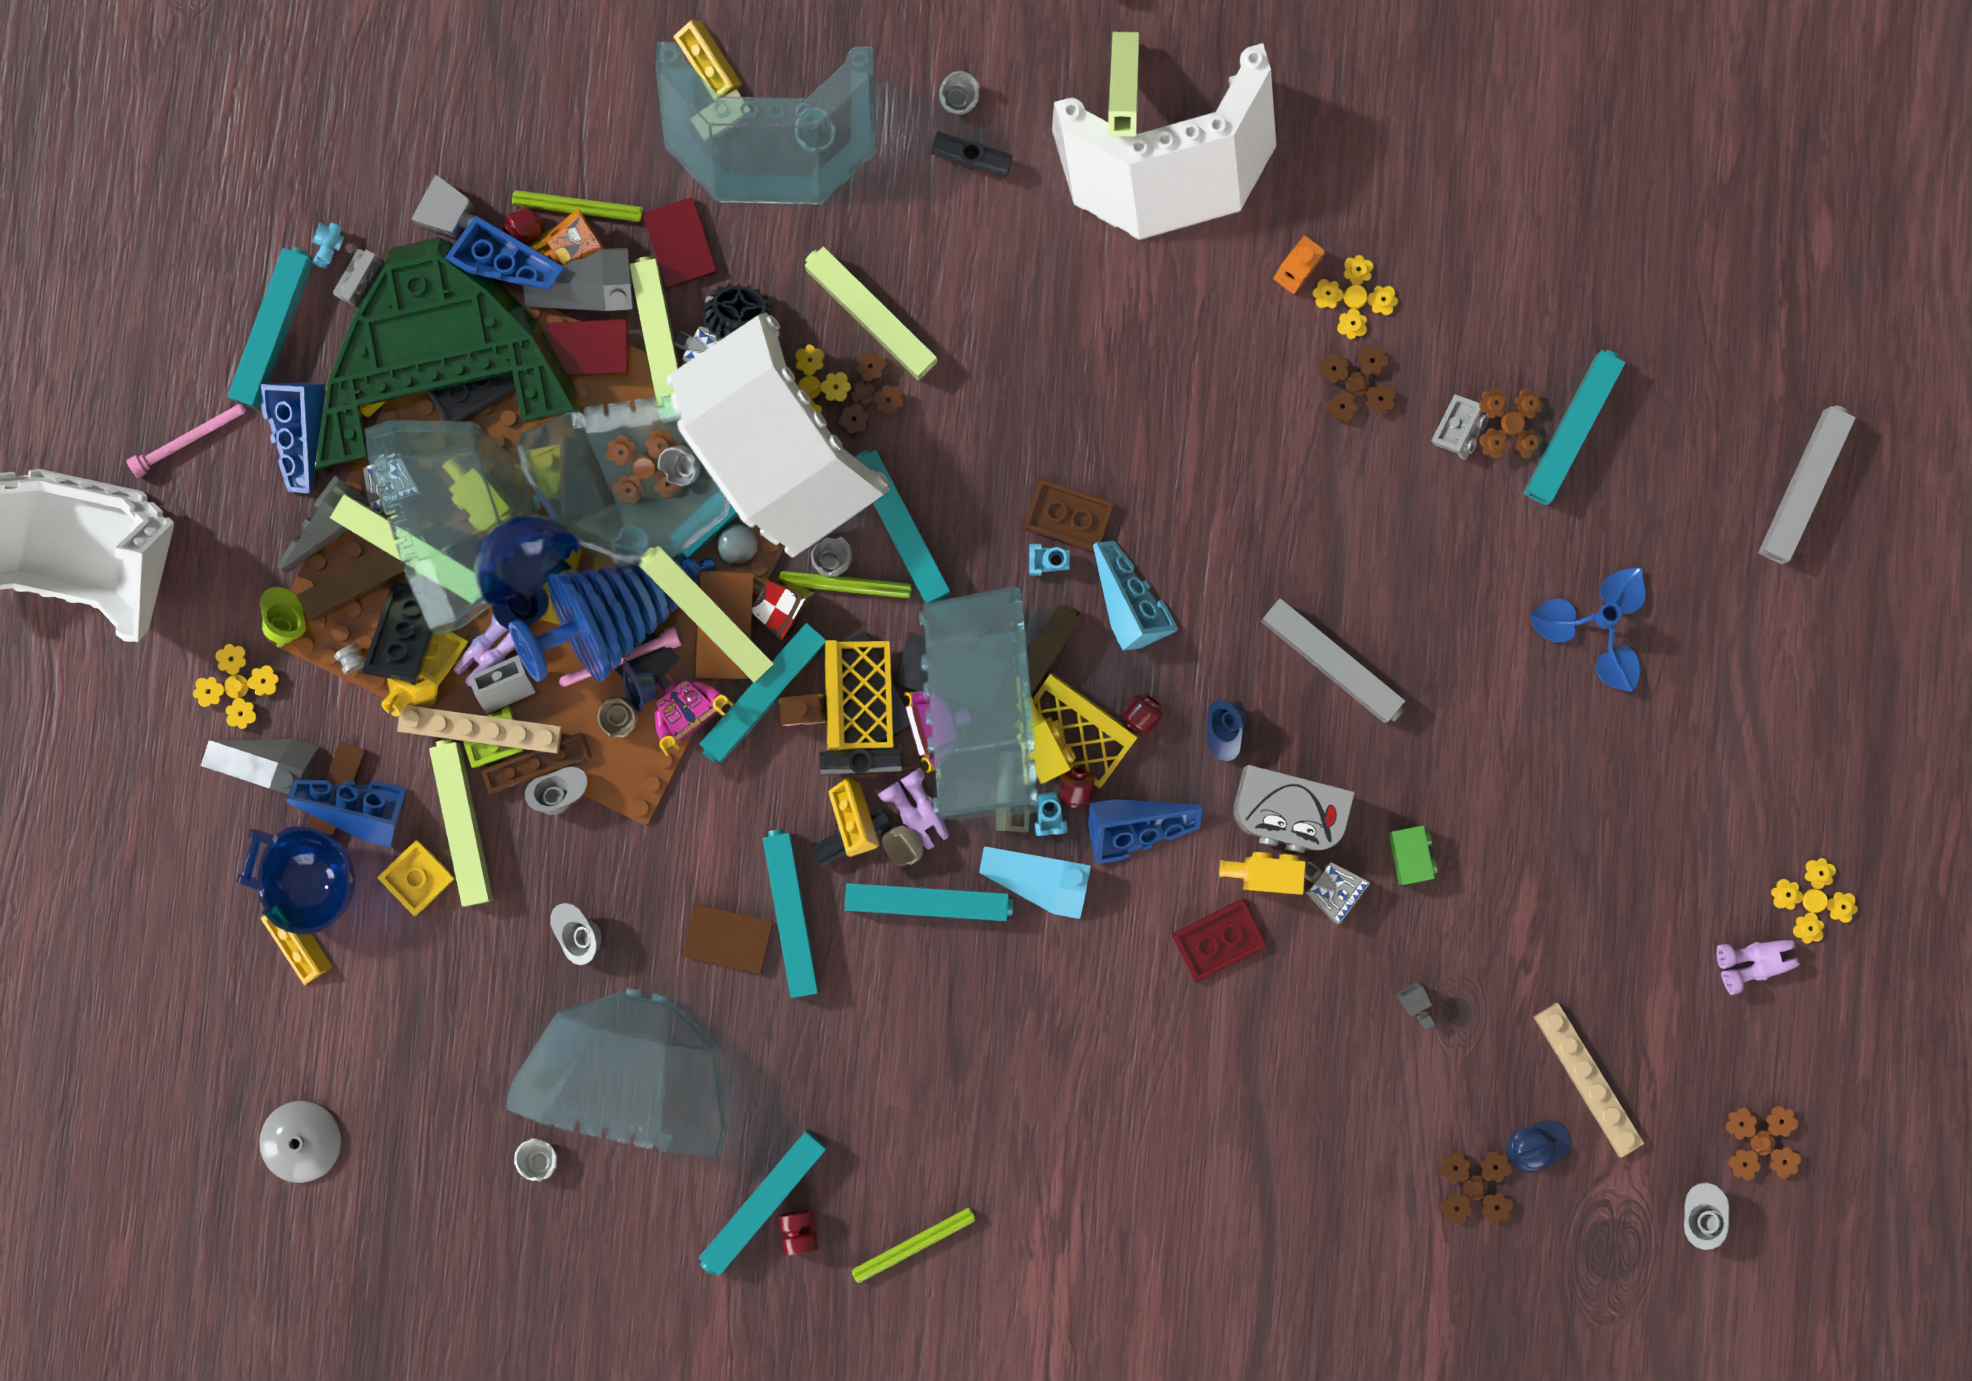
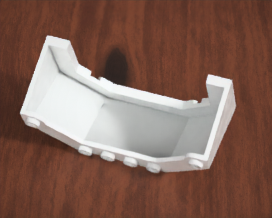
[1052,43,1276,240]
[666,313,890,557]
[0,469,174,642]

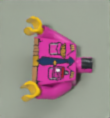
[655,675,733,756]

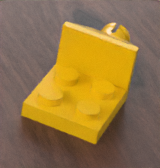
[381,624,468,716]

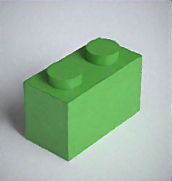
[1388,826,1437,885]

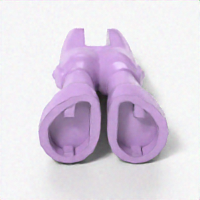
[453,615,516,687]
[878,767,949,850]
[1717,940,1800,995]

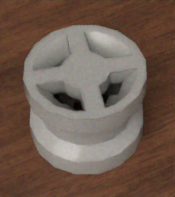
[334,643,366,675]

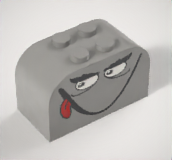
[1233,765,1354,853]

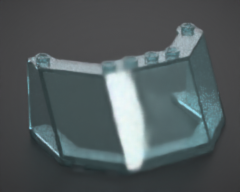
[656,42,878,204]
[919,586,1038,820]

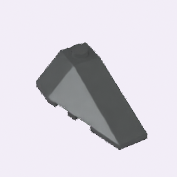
[523,248,632,311]
[277,476,369,573]
[201,739,320,794]

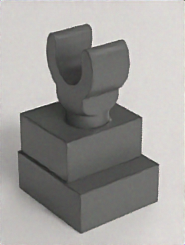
[1396,982,1435,1031]

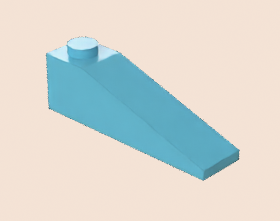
[1093,541,1178,651]
[979,846,1091,919]

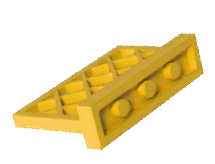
[824,640,893,751]
[1014,673,1139,788]

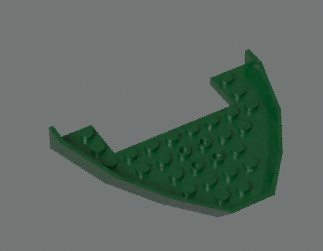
[315,237,581,474]

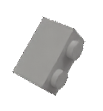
[469,655,536,714]

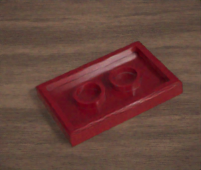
[642,197,717,289]
[548,320,629,376]
[1171,898,1268,983]

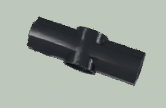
[931,131,1013,178]
[819,748,902,775]
[811,807,893,867]

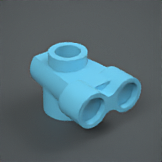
[312,223,344,268]
[1029,544,1070,576]
[1035,792,1068,836]

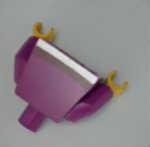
[904,690,974,773]

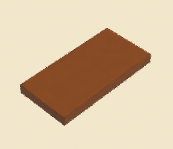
[694,570,754,679]

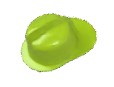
[260,587,306,648]

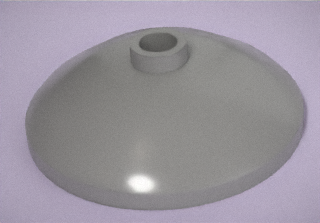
[260,1101,342,1183]

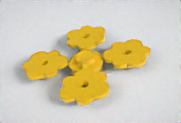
[1313,255,1398,339]
[795,345,851,413]
[193,644,279,729]
[1771,858,1858,944]

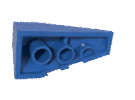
[445,216,565,291]
[260,382,325,493]
[286,780,407,847]
[1088,799,1203,864]

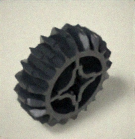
[702,283,774,341]

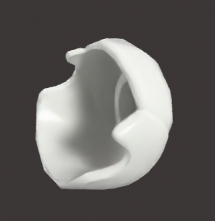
[514,1138,558,1181]

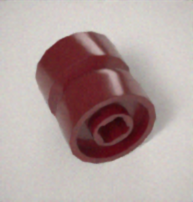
[778,1210,818,1255]

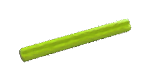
[512,191,643,222]
[779,571,911,598]
[852,1208,975,1283]

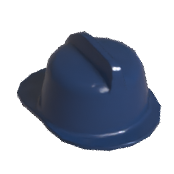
[492,579,548,629]
[623,659,658,712]
[1207,700,1250,761]
[1506,1121,1570,1172]

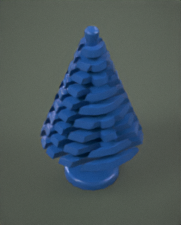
[509,557,716,682]

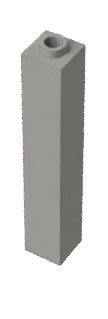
[1758,406,1856,564]
[1261,598,1405,723]

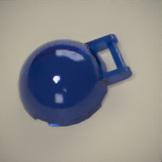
[474,514,579,606]
[236,826,356,935]

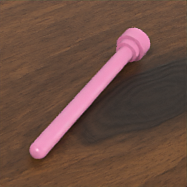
[126,404,246,478]
[559,625,683,687]

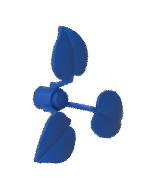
[1530,568,1646,692]

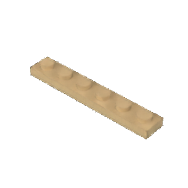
[397,705,563,754]
[1533,1003,1644,1158]

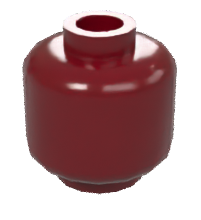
[502,207,544,245]
[1122,693,1162,734]
[1058,766,1095,808]

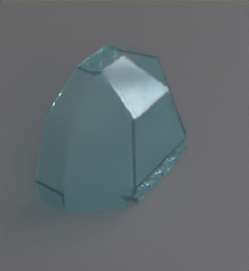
[517,395,730,563]
[365,420,542,636]
[505,988,728,1158]

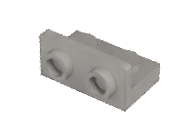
[333,249,382,307]
[1431,395,1489,460]

